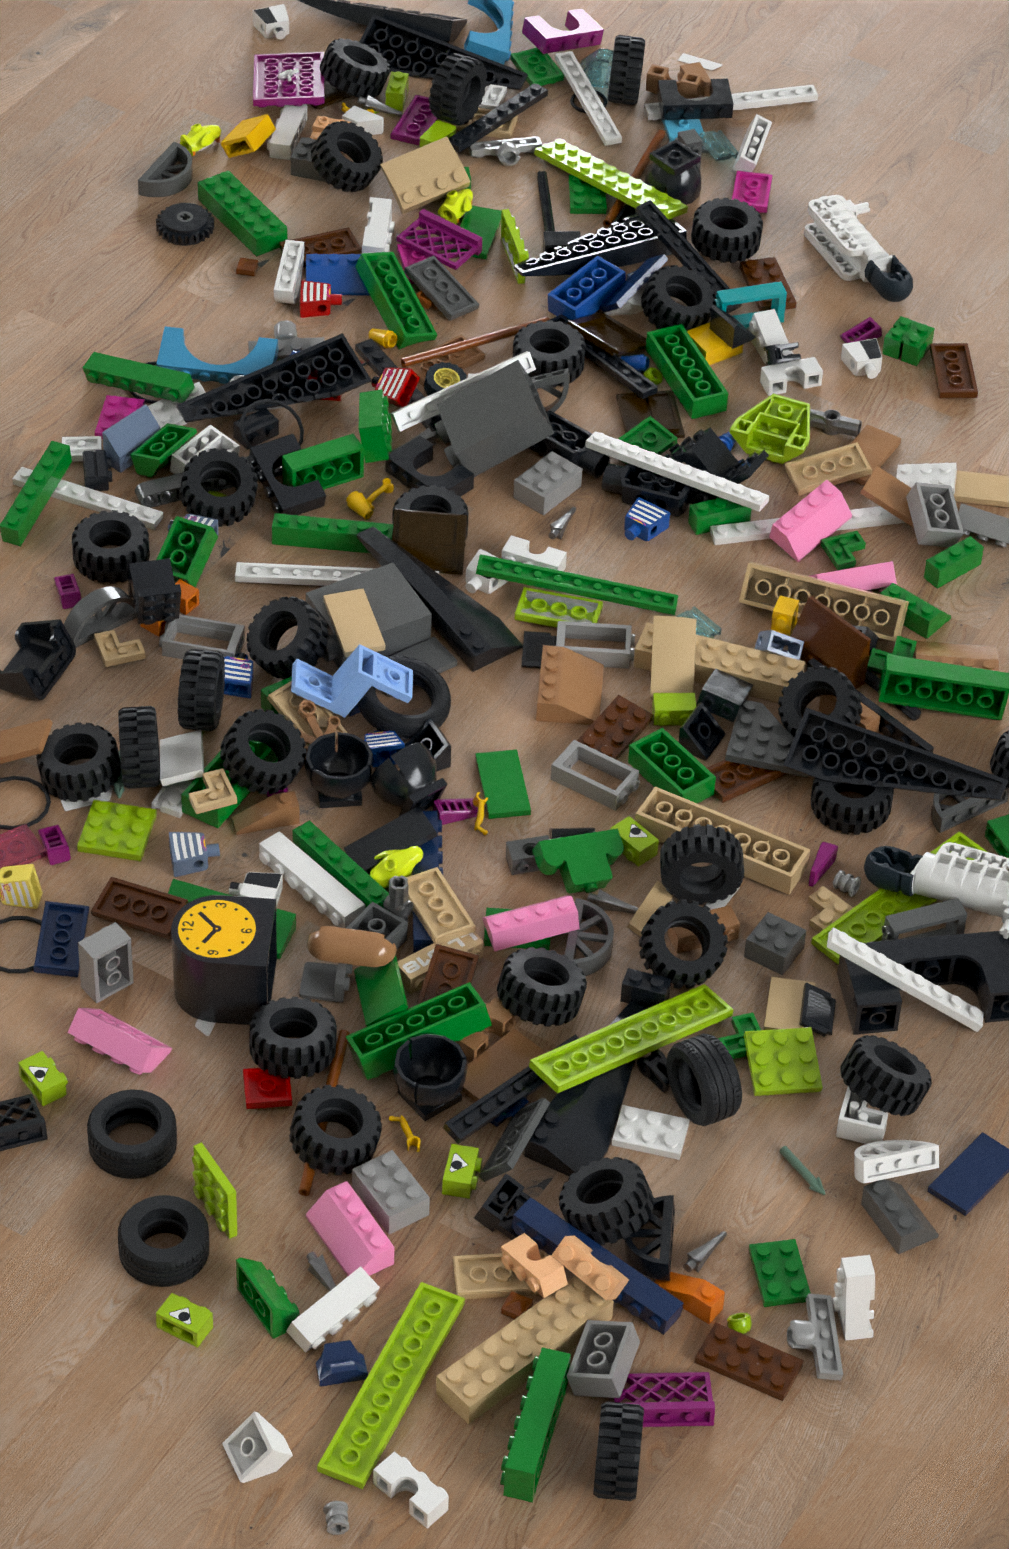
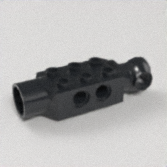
[529,410,610,478]
[602,463,720,517]

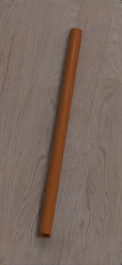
[603,130,665,228]
[401,317,550,367]
[298,1030,350,1196]

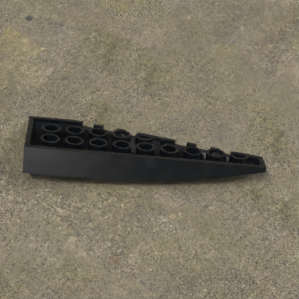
[176,333,371,423]
[356,527,523,672]
[524,1001,648,1177]

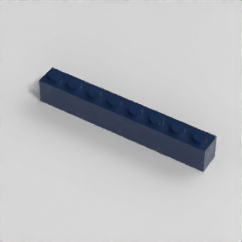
[412,811,443,954]
[511,1197,684,1335]

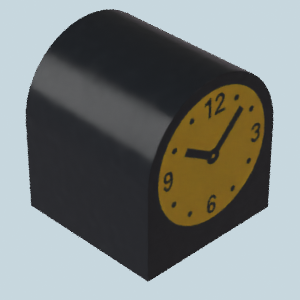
[171,895,277,1025]

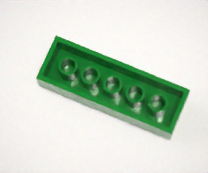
[197,170,288,257]
[646,324,728,419]
[879,654,1009,720]
[181,741,278,828]
[345,982,492,1080]
[500,1347,571,1503]

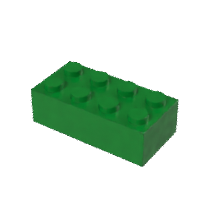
[358,389,393,463]
[282,433,364,490]
[628,728,716,804]

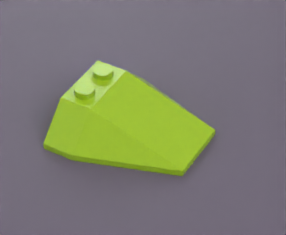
[729,393,810,464]

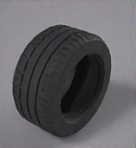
[666,1033,742,1126]
[87,1089,177,1179]

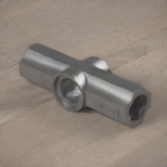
[810,409,862,437]
[384,876,413,921]

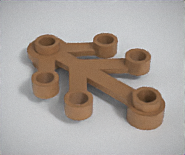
[295,700,340,759]

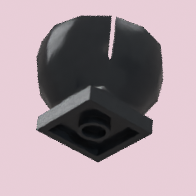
[645,139,702,205]
[304,732,374,808]
[369,743,448,816]
[393,1034,468,1121]

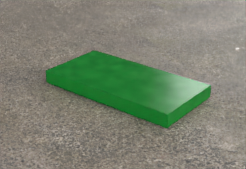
[451,205,502,260]
[475,749,531,819]
[354,955,408,1027]

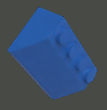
[306,254,370,296]

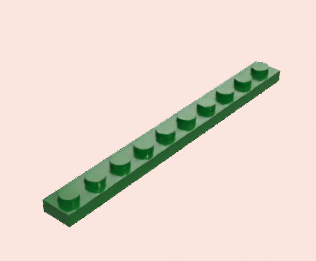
[476,554,678,615]

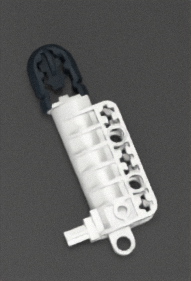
[804,195,913,302]
[864,842,1009,939]

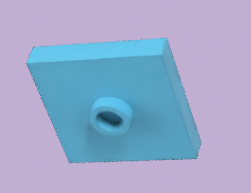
[662,119,705,142]

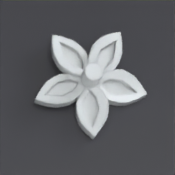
[278,69,299,82]

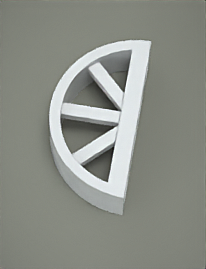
[274,240,304,304]
[854,1140,939,1184]

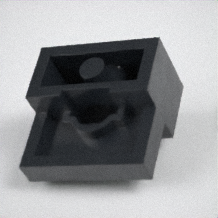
[474,1174,530,1240]

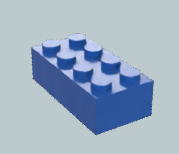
[547,256,626,320]

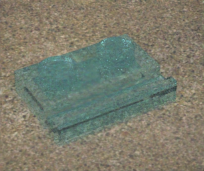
[699,130,739,161]
[676,606,722,639]

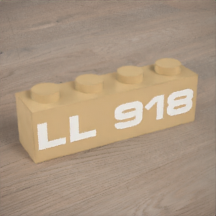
[398,932,484,994]

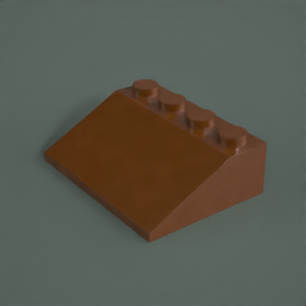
[790,596,871,689]

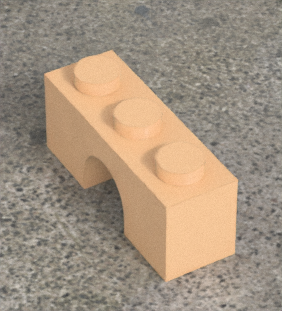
[501,1233,568,1298]
[551,1236,629,1300]

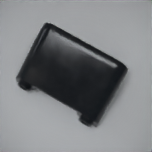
[0,619,76,700]

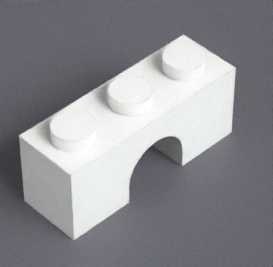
[760,357,823,396]
[501,535,567,571]
[373,1451,449,1528]

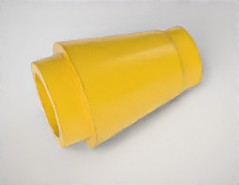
[368,328,397,349]
[346,491,374,520]

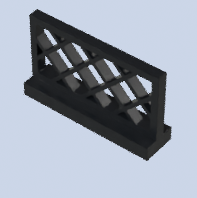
[0,1094,48,1151]

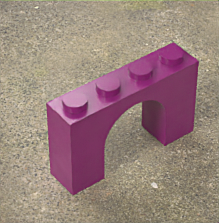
[522,9,604,54]

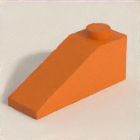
[654,1272,725,1324]

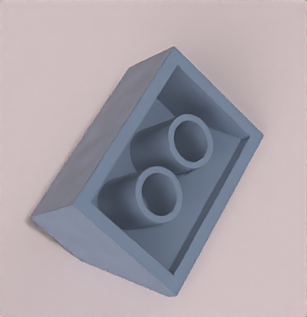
[102,405,161,473]

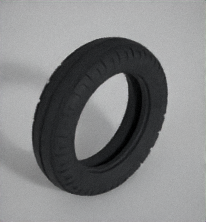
[357,656,451,739]

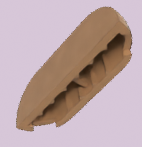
[307,926,397,967]

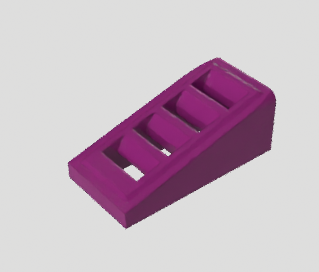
[840,317,882,343]
[54,573,82,609]
[433,798,478,825]
[38,825,71,865]
[808,842,838,887]

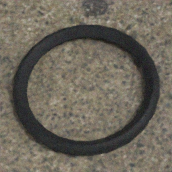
[570,90,607,113]

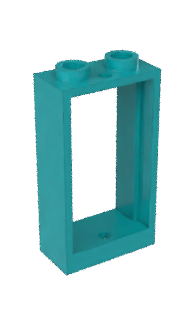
[714,281,787,328]

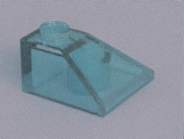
[580,48,613,88]

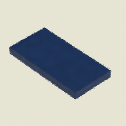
[599,254,668,312]
[34,901,89,977]
[927,1132,1009,1216]

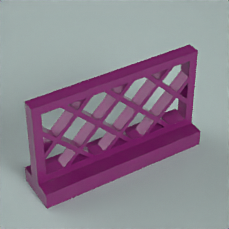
[397,209,482,270]
[614,1372,715,1427]

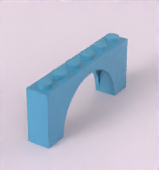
[464,0,514,65]
[156,326,279,384]

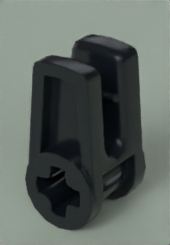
[763,342,801,366]
[637,1049,670,1093]

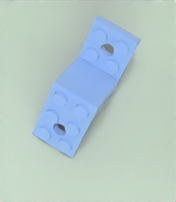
[291,644,413,717]

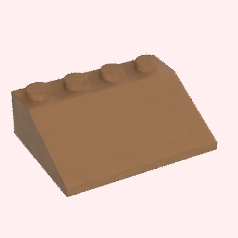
[914,641,999,671]
[536,645,604,725]

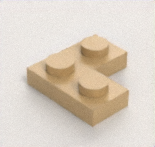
[94,630,146,667]
[189,768,237,814]
[808,886,853,933]

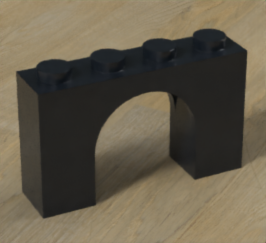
[657,78,734,120]
[247,434,326,515]
[385,436,474,496]

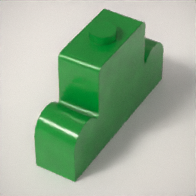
[532,828,624,894]

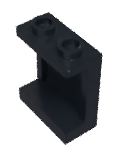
[696,668,753,722]

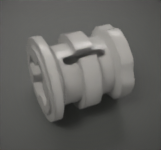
[833,870,861,897]
[323,1501,350,1535]

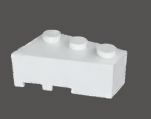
[362,197,395,253]
[748,309,793,364]
[170,425,240,474]
[832,1255,875,1341]

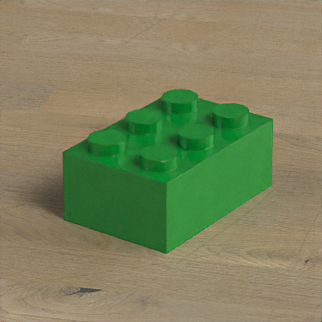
[156,516,218,587]

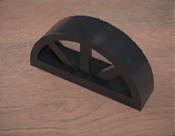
[624,1195,675,1281]

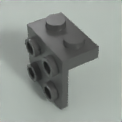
[299,962,353,1002]

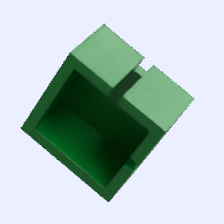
[882,316,935,366]

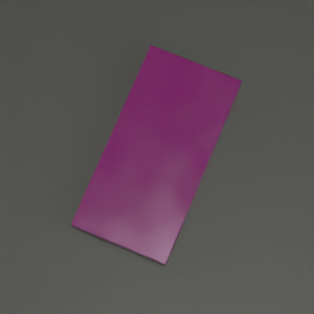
[390,95,441,146]

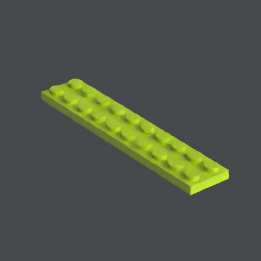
[534,139,688,220]
[811,831,987,964]
[529,984,733,1094]
[317,1282,465,1489]

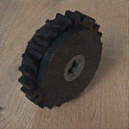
[156,203,214,246]

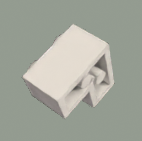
[836,1086,888,1144]

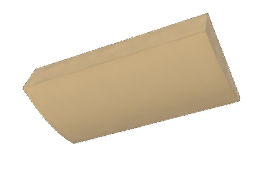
[650,616,697,700]

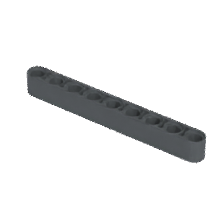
[135,457,282,508]

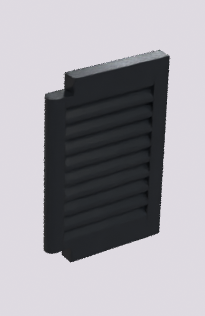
[521,631,557,669]
[799,982,836,1037]

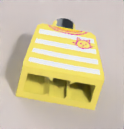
[0,864,43,909]

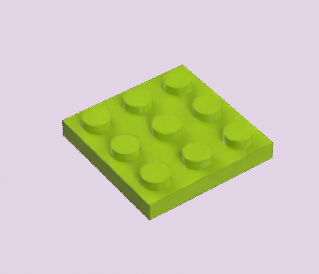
[77,800,157,861]
[744,1027,823,1096]
[192,1142,238,1239]

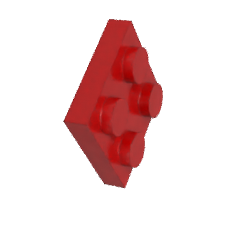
[243,1068,292,1109]

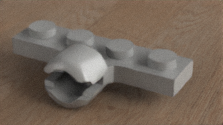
[468,136,542,166]
[248,320,325,360]
[787,1294,843,1381]

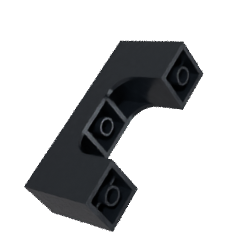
[837,931,1009,1035]

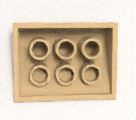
[380,137,470,215]

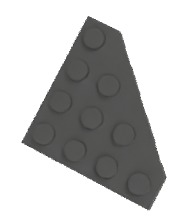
[725,700,808,778]

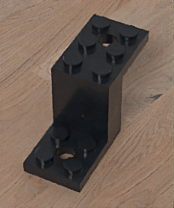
[663,427,769,484]
[128,558,181,625]

